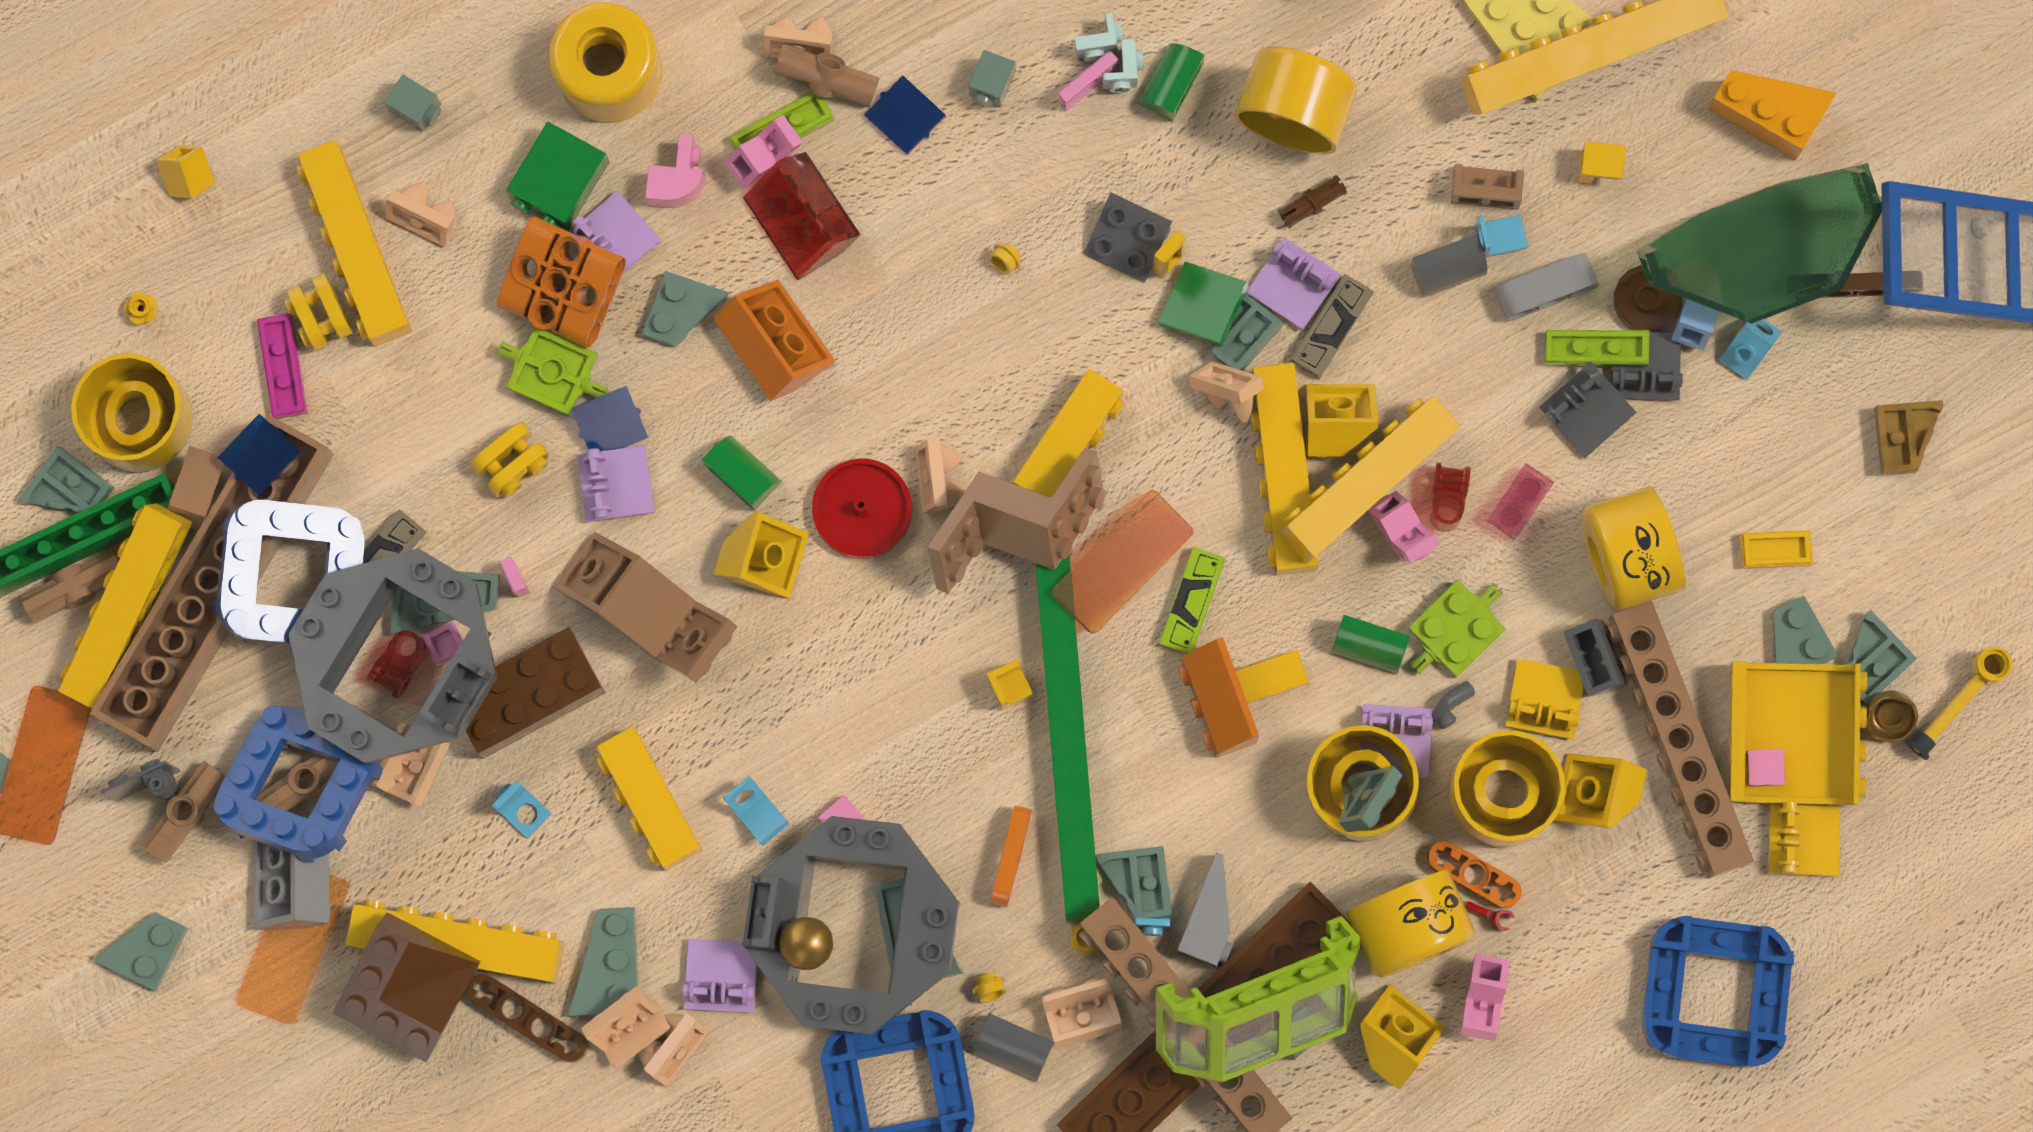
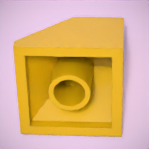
[1306,384,1378,458]
[714,511,809,599]
[1554,753,1647,829]
[1360,985,1446,1089]

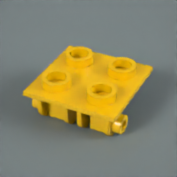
[1505,659,1584,740]
[1768,802,1840,877]

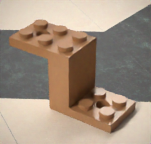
[927,448,1105,594]
[554,532,738,683]

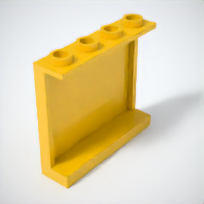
[1729,661,1867,805]

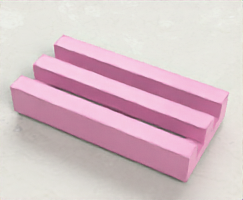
[1059,51,1118,112]

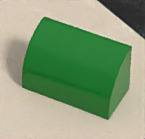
[1137,43,1205,122]
[701,435,783,511]
[1331,615,1410,675]

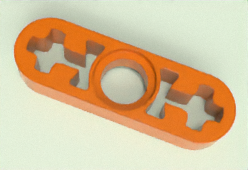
[990,805,1032,907]
[1427,841,1522,909]

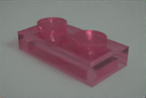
[1487,463,1554,540]

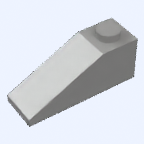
[1177,852,1233,968]

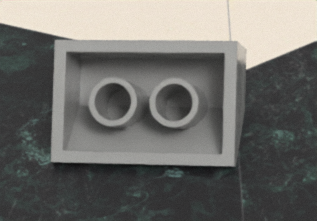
[253,816,331,930]

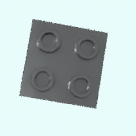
[1083,192,1172,283]
[1611,331,1683,401]
[1539,361,1637,458]
[101,759,181,802]

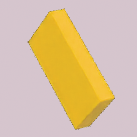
[1153,230,1186,278]
[1740,530,1813,569]
[1236,650,1309,704]

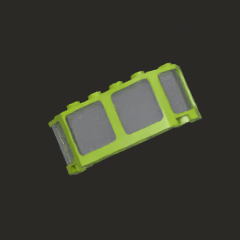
[1156,916,1360,1082]

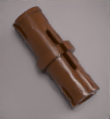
[1278,175,1347,229]

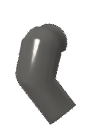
[1432,681,1475,729]

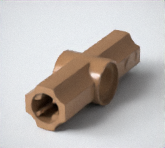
[774,44,880,107]
[20,549,120,624]
[256,754,338,812]
[141,761,225,863]

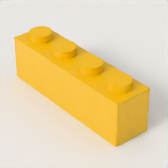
[1013,368,1125,498]
[596,726,703,871]

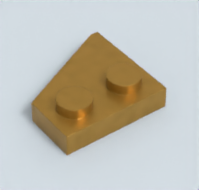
[1874,400,1944,475]

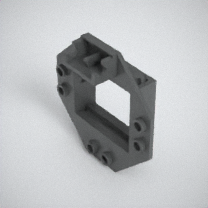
[289,548,498,764]
[742,816,960,1035]

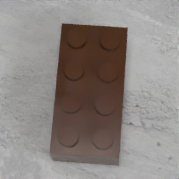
[466,627,606,759]

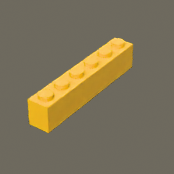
[296,139,413,347]
[1250,363,1319,576]
[1278,395,1461,564]
[58,503,192,709]
[346,899,564,984]

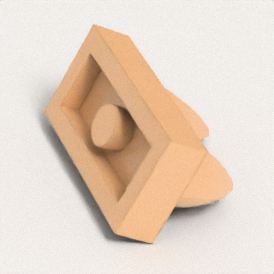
[763,15,833,59]
[385,182,456,248]
[1189,361,1264,423]
[915,439,968,514]
[638,1013,710,1087]

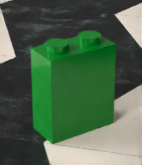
[506,121,610,231]

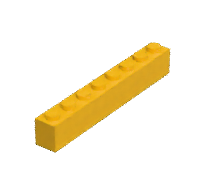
[1459,0,1730,115]

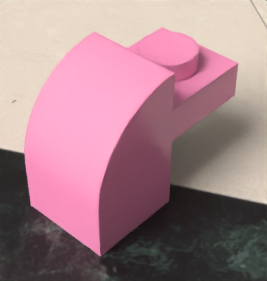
[724,115,803,189]
[645,134,706,208]
[1368,491,1440,563]
[1460,953,1510,1041]

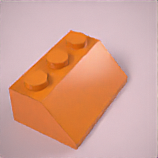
[713,280,836,401]
[1178,637,1259,758]

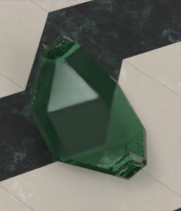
[1637,163,1882,324]

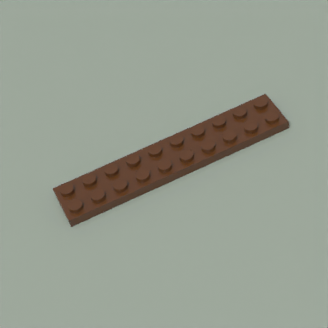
[1057,881,1352,1132]

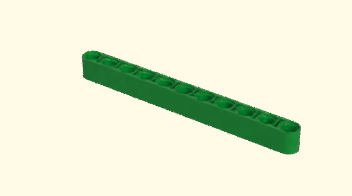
[1035,555,1100,923]

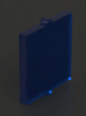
[864,75,946,155]
[571,385,648,451]
[217,414,301,496]

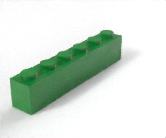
[0,473,175,598]

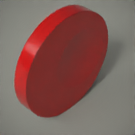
[812,458,912,559]

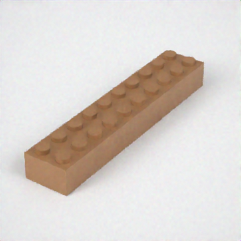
[89,414,334,752]

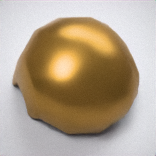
[1866,690,1919,743]
[779,917,834,970]

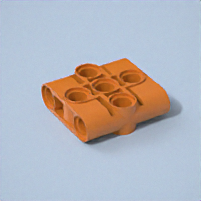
[497,216,626,349]

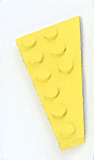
[1462,0,1593,102]

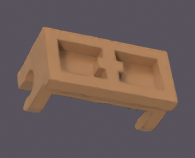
[1450,164,1524,210]
[167,446,226,530]

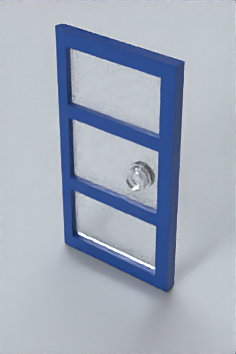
[1881,181,2033,324]

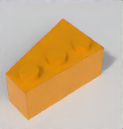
[1708,70,1837,160]

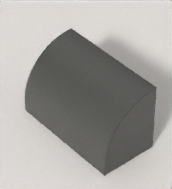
[1411,234,1488,298]
[1563,619,1628,697]
[973,1013,1054,1082]

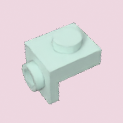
[1075,13,1123,62]
[1103,39,1143,93]

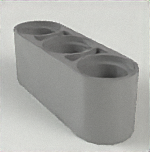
[1494,253,1599,321]

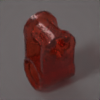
[1430,462,1471,532]
[367,630,427,699]

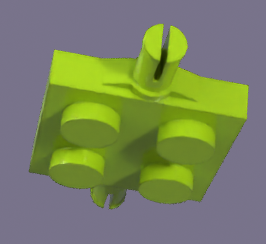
[497,327,608,417]
[1407,580,1506,678]

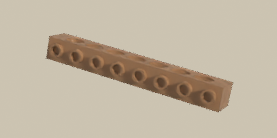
[1606,601,1754,878]
[1078,896,1293,1132]

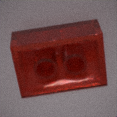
[743,152,861,280]

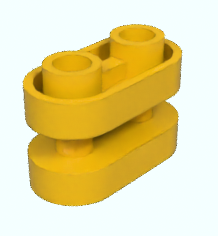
[284,273,353,351]
[470,422,550,498]

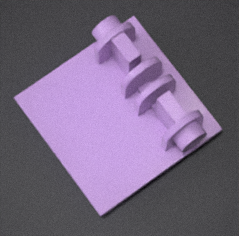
[569,191,661,273]
[1246,237,1341,330]
[577,445,655,523]
[1358,704,1433,778]
[683,939,757,1013]

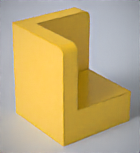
[1578,141,1626,184]
[156,145,215,199]
[986,659,1033,710]

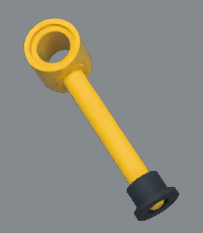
[1906,646,2013,760]

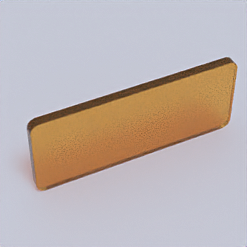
[1052,490,1193,634]
[0,686,91,845]
[237,874,350,1025]

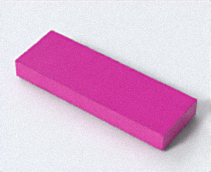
[257,313,308,419]

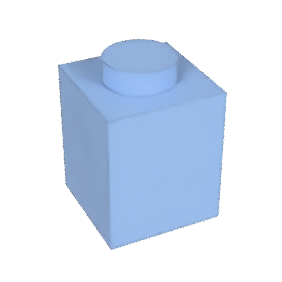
[1671,289,1722,351]

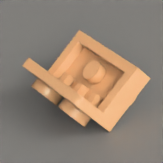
[372,722,450,807]
[1041,978,1123,1049]
[581,986,670,1068]

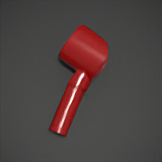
[1465,901,1515,931]

